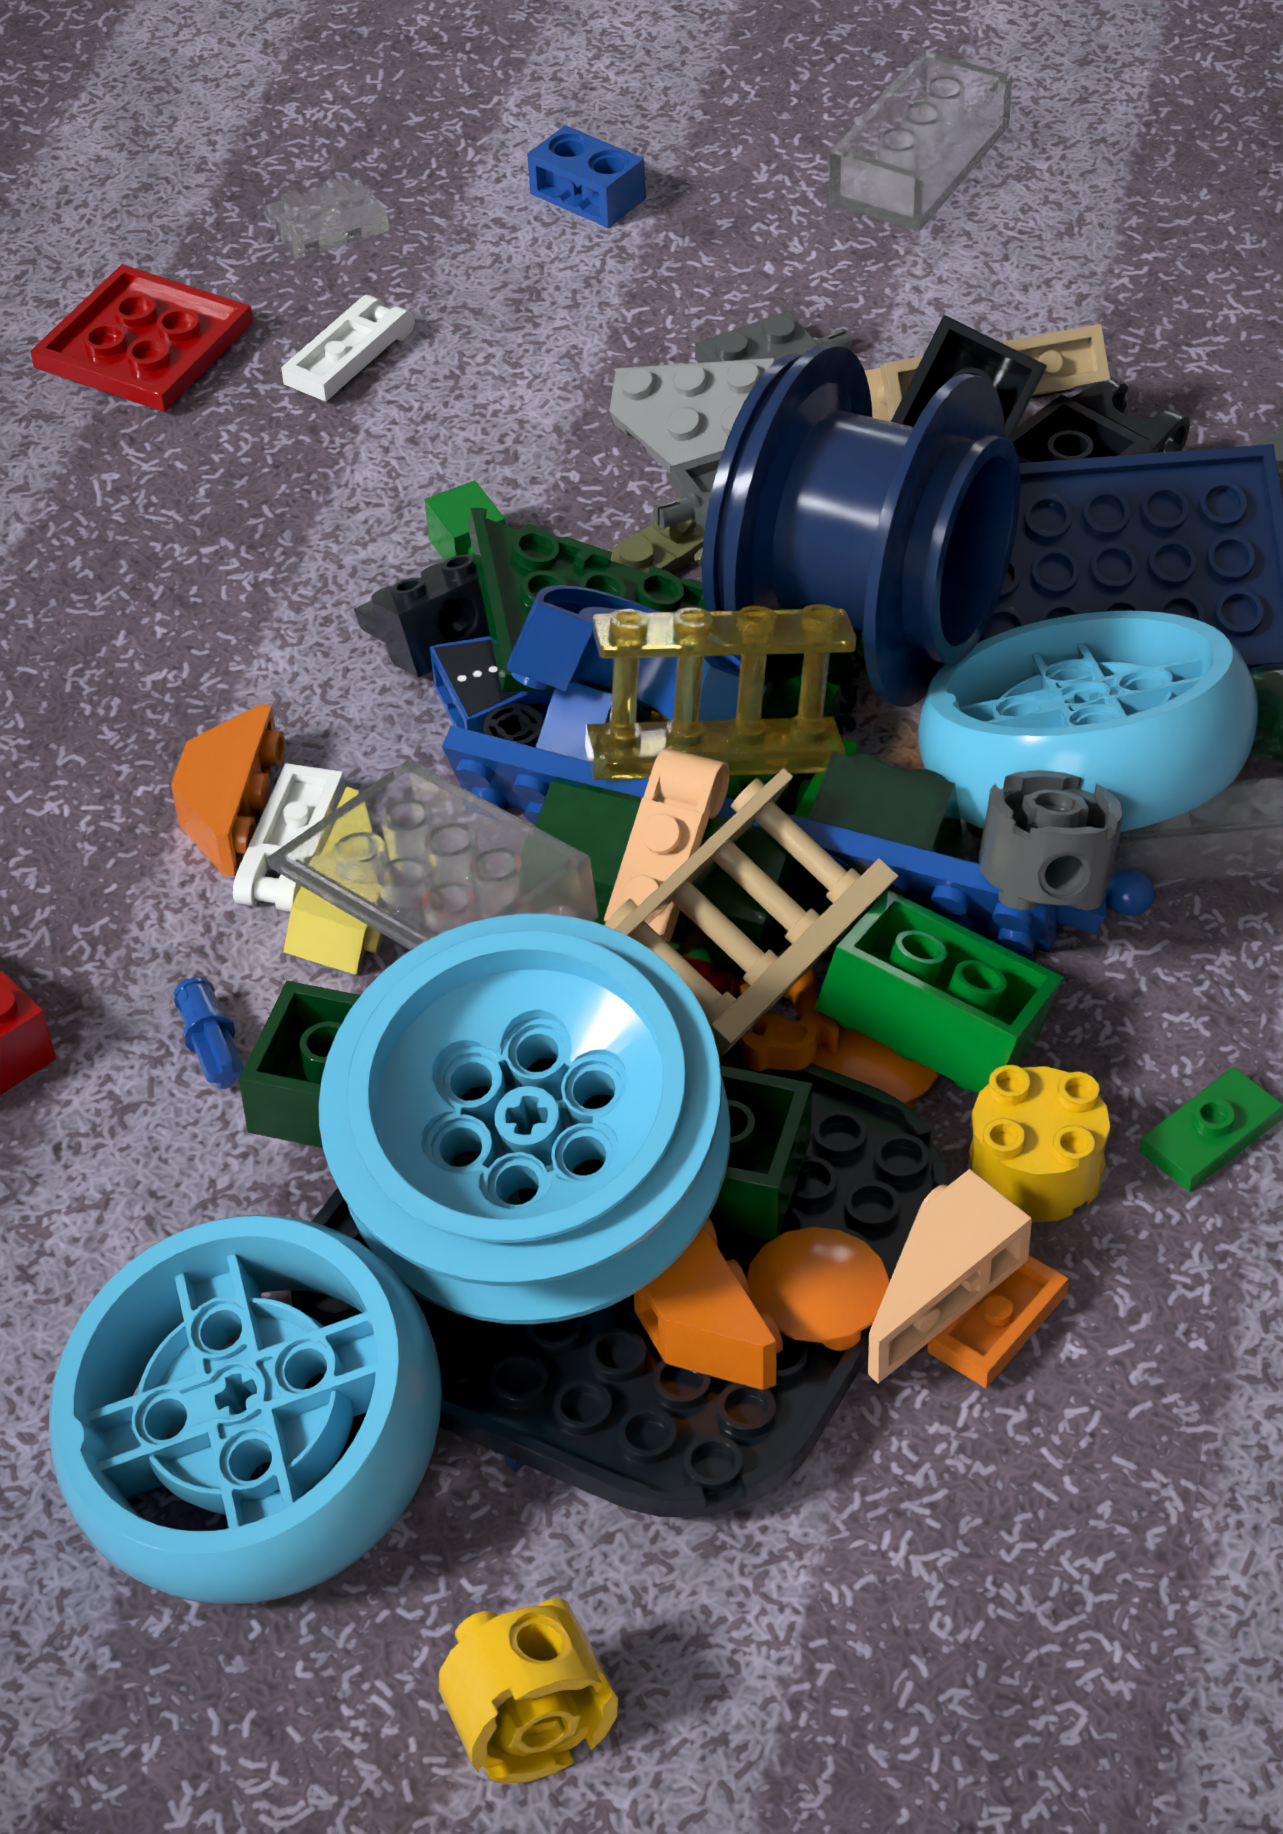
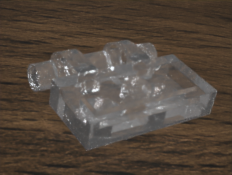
[263,178,389,260]

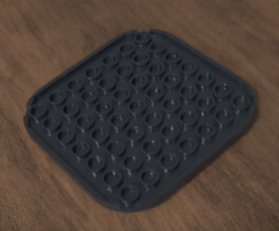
[290,1039,948,1518]

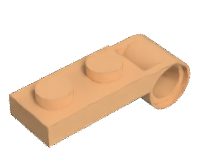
[604,748,730,942]

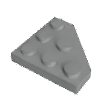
[609,358,775,472]

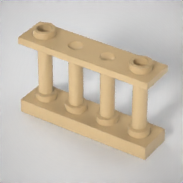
[865,324,1110,422]
[604,768,898,1060]

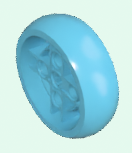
[918,611,1258,832]
[49,1214,442,1604]

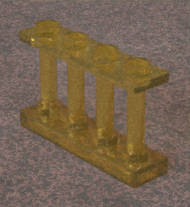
[585,604,857,780]

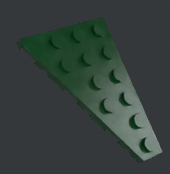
[468,508,855,692]

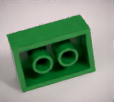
[814,889,1064,1093]

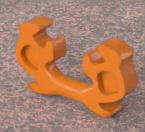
[717,955,839,1072]

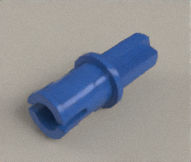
[174,977,244,1089]

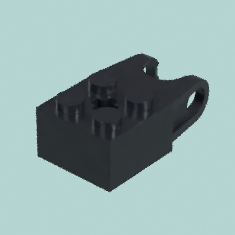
[1010,378,1190,463]

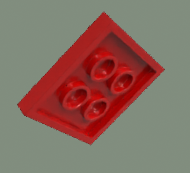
[30,264,253,412]

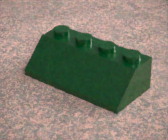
[518,776,793,978]

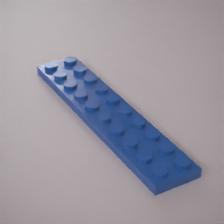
[442,725,1058,955]

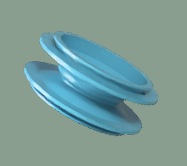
[319,914,731,1324]

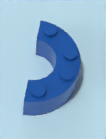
[507,585,767,753]

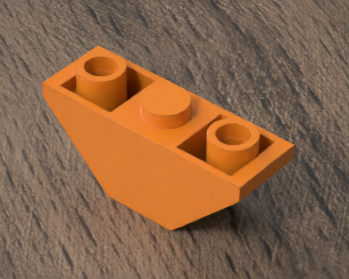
[171,704,285,876]
[634,1217,783,1390]

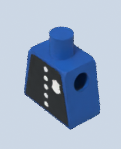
[430,636,554,734]

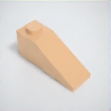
[868,1169,1032,1384]

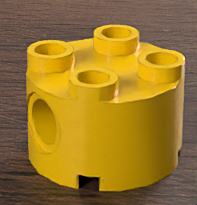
[968,1065,1110,1222]
[439,1598,618,1784]

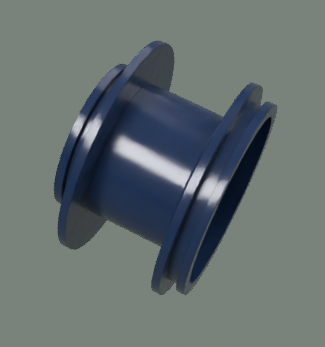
[702,344,1021,707]

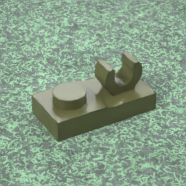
[609,496,705,575]

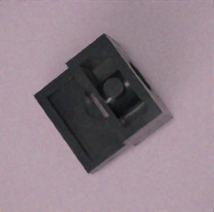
[354,554,490,678]

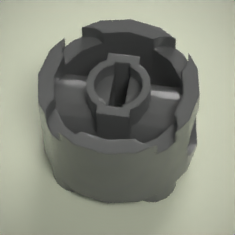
[979,770,1123,910]

